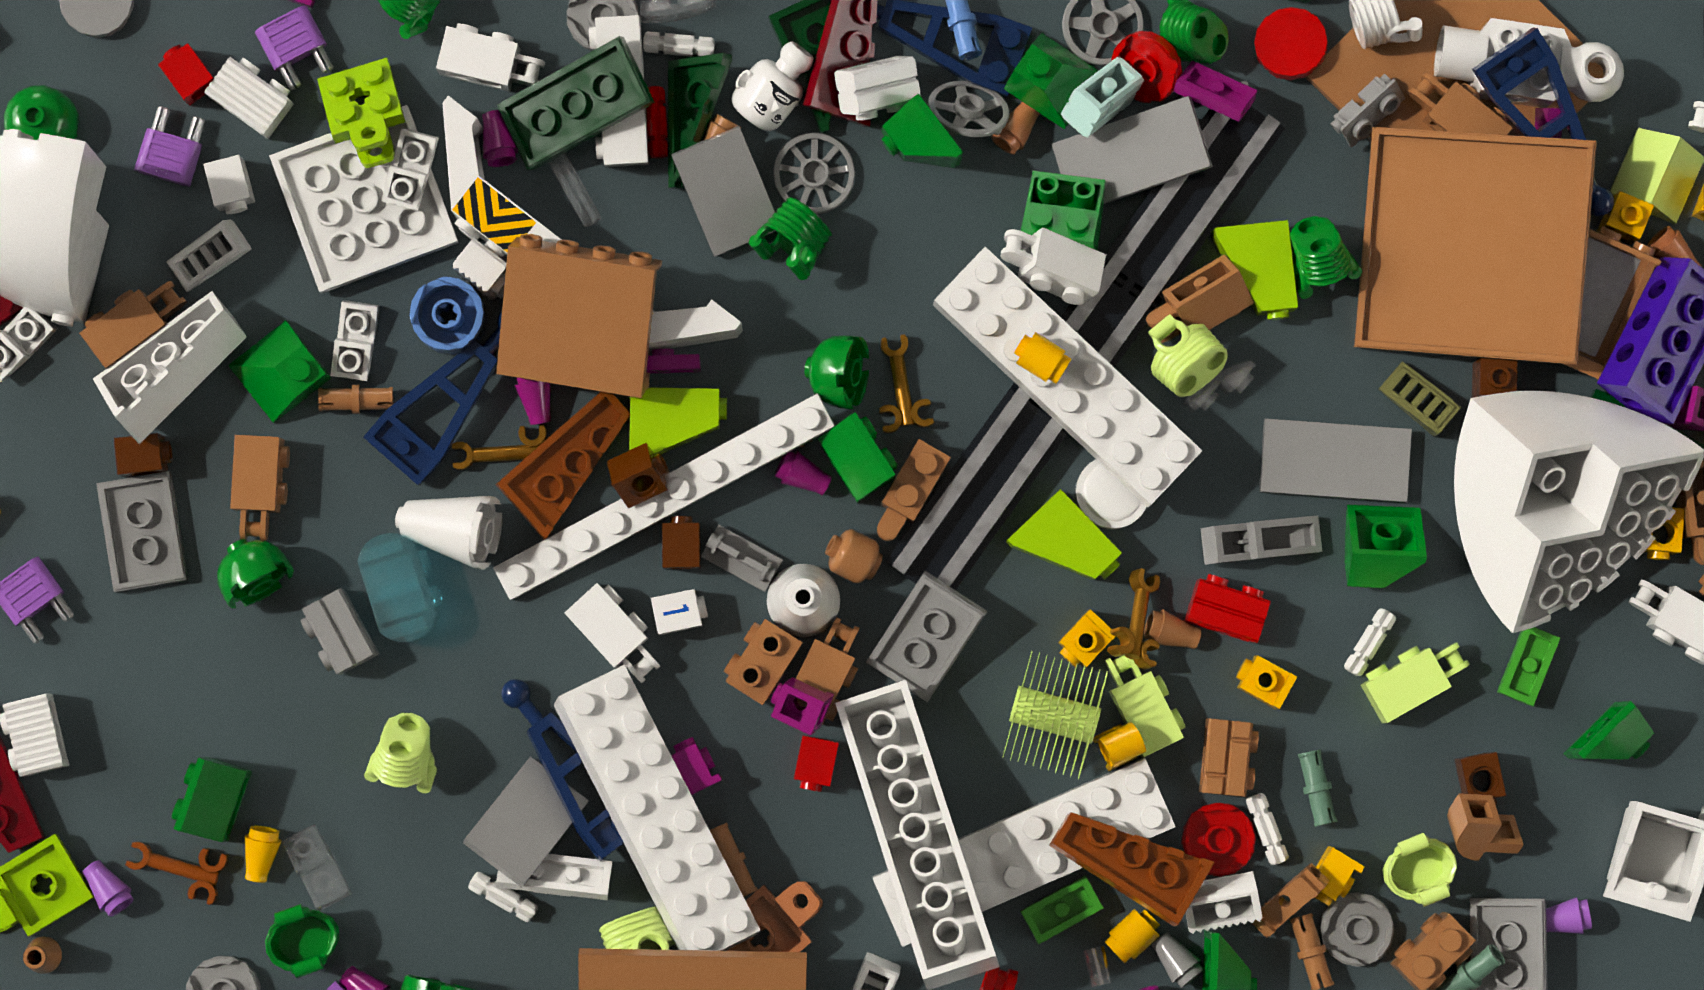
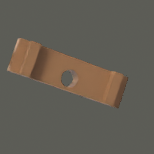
[1252,863,1329,938]

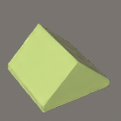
[1610,128,1704,225]

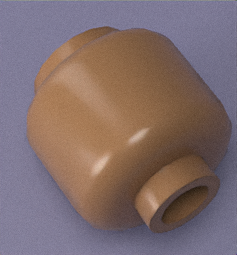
[825,529,883,583]

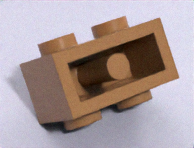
[723,619,803,706]
[1390,912,1476,990]

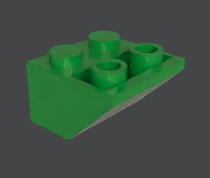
[1021,170,1106,251]
[818,412,898,503]
[171,757,252,843]

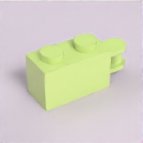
[1361,642,1470,723]
[1105,655,1186,757]

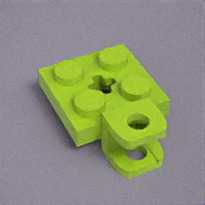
[317,58,406,168]
[0,834,94,937]

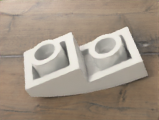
[381,128,439,211]
[330,300,380,381]
[0,308,58,382]

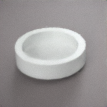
[1075,459,1146,529]

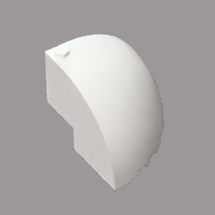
[0,129,109,327]
[1454,391,1704,633]

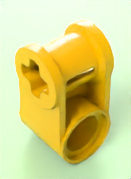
[1093,722,1146,771]

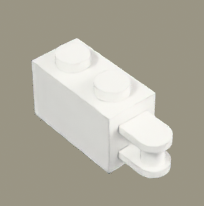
[436,23,546,92]
[1000,227,1106,306]
[1628,580,1704,665]
[564,583,661,683]

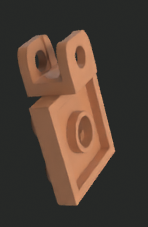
[726,881,823,952]

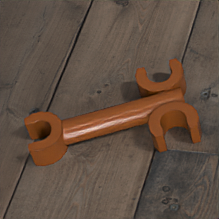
[125,841,229,905]

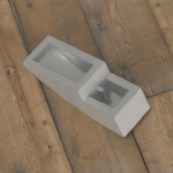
[1200,515,1323,565]

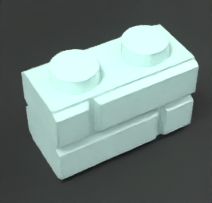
[1061,57,1144,138]

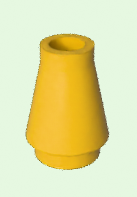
[245,826,282,883]

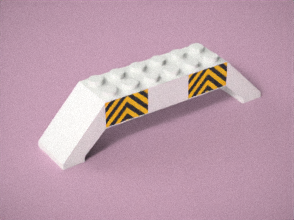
[442,96,743,352]

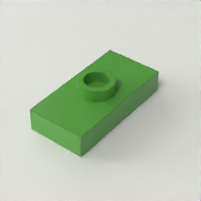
[1497,627,1560,706]
[1020,875,1103,944]

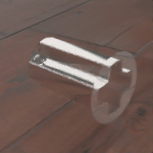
[1083,946,1113,988]

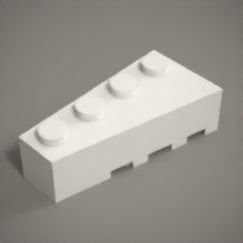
[93,291,247,444]

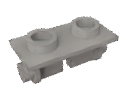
[1330,74,1405,148]
[701,524,783,592]

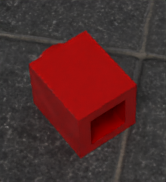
[158,43,214,106]
[794,735,839,792]

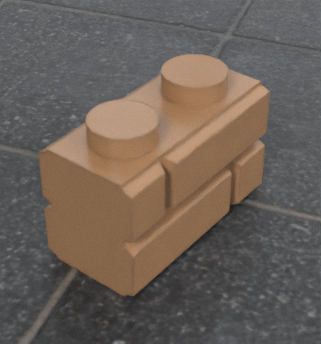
[1199,718,1259,797]

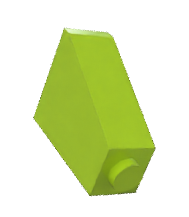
[1211,220,1298,320]
[629,388,727,455]
[1006,489,1122,580]

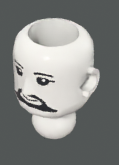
[732,41,814,131]

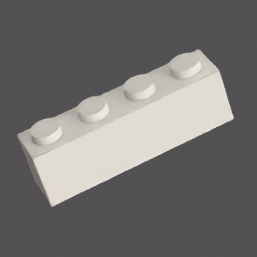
[589,15,649,167]

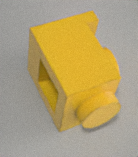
[1058,609,1116,668]
[1236,655,1297,709]
[1315,846,1365,906]

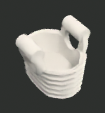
[1349,0,1422,49]

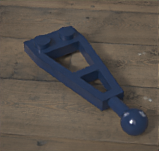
[876,0,1032,98]
[1472,27,1614,216]
[363,312,502,486]
[501,679,624,862]

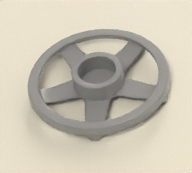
[1062,0,1144,66]
[927,81,1009,137]

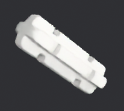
[643,31,715,57]
[1344,608,1396,676]
[1246,793,1289,865]
[468,872,538,922]

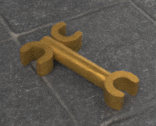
[879,334,934,433]
[452,425,547,470]
[1107,568,1160,669]

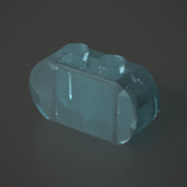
[357,533,443,643]

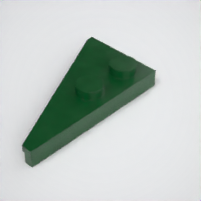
[768,0,831,133]
[668,53,732,190]

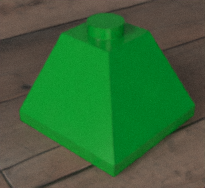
[1004,33,1099,129]
[880,94,963,168]
[228,320,332,423]
[1344,504,1427,588]
[1563,701,1654,759]
[1202,929,1257,990]

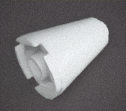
[395,496,502,570]
[767,564,840,637]

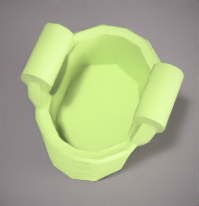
[1148,314,1228,397]
[364,713,437,793]
[1382,833,1457,907]
[599,906,675,950]

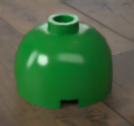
[4,85,80,140]
[804,335,869,409]
[217,539,294,609]

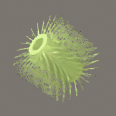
[1002,652,1108,779]

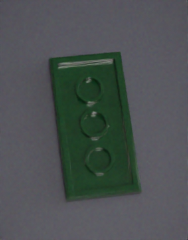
[497,36,655,171]

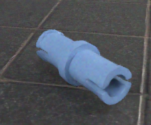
[945,0,982,60]

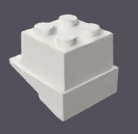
[1603,801,1704,922]

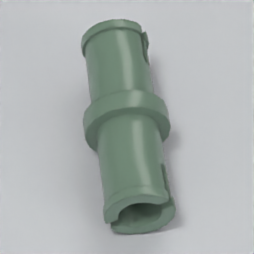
[1298,749,1338,827]
[1435,944,1505,990]

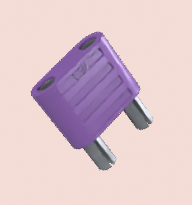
[255,5,334,90]
[134,106,205,187]
[0,556,74,643]

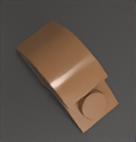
[1447,793,1524,861]

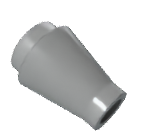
[1151,932,1204,989]

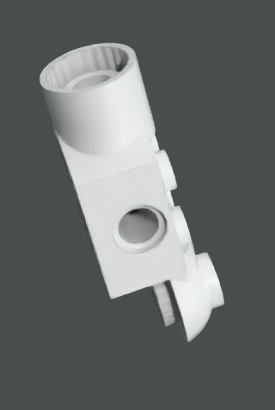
[1434,18,1624,108]

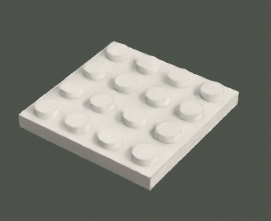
[269,105,459,294]

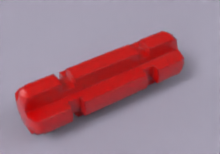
[646,86,668,159]

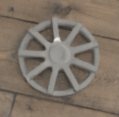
[773,133,855,214]

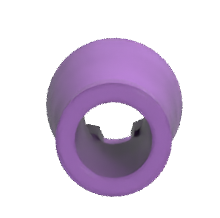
[82,860,134,917]
[1546,897,1592,934]

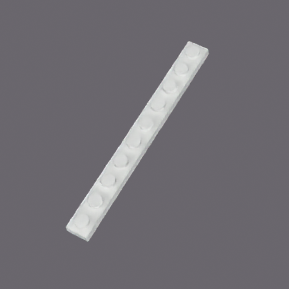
[493,394,835,600]

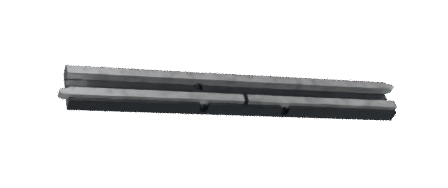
[886,81,1285,590]

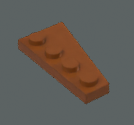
[495,392,630,540]
[1049,812,1214,927]

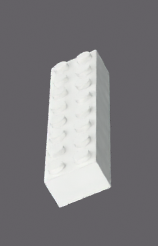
[933,247,1202,507]
[554,665,761,951]
[835,680,1000,990]
[872,758,1176,947]

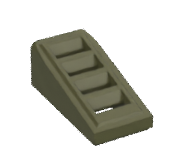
[1378,361,1461,437]

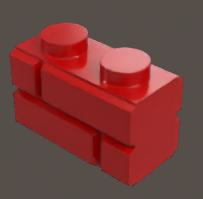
[1184,574,1271,644]

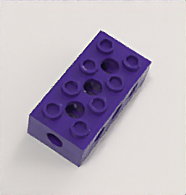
[1597,257,1704,424]

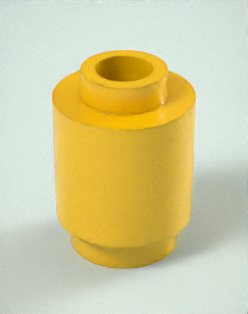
[1014,332,1072,384]
[1105,909,1160,964]

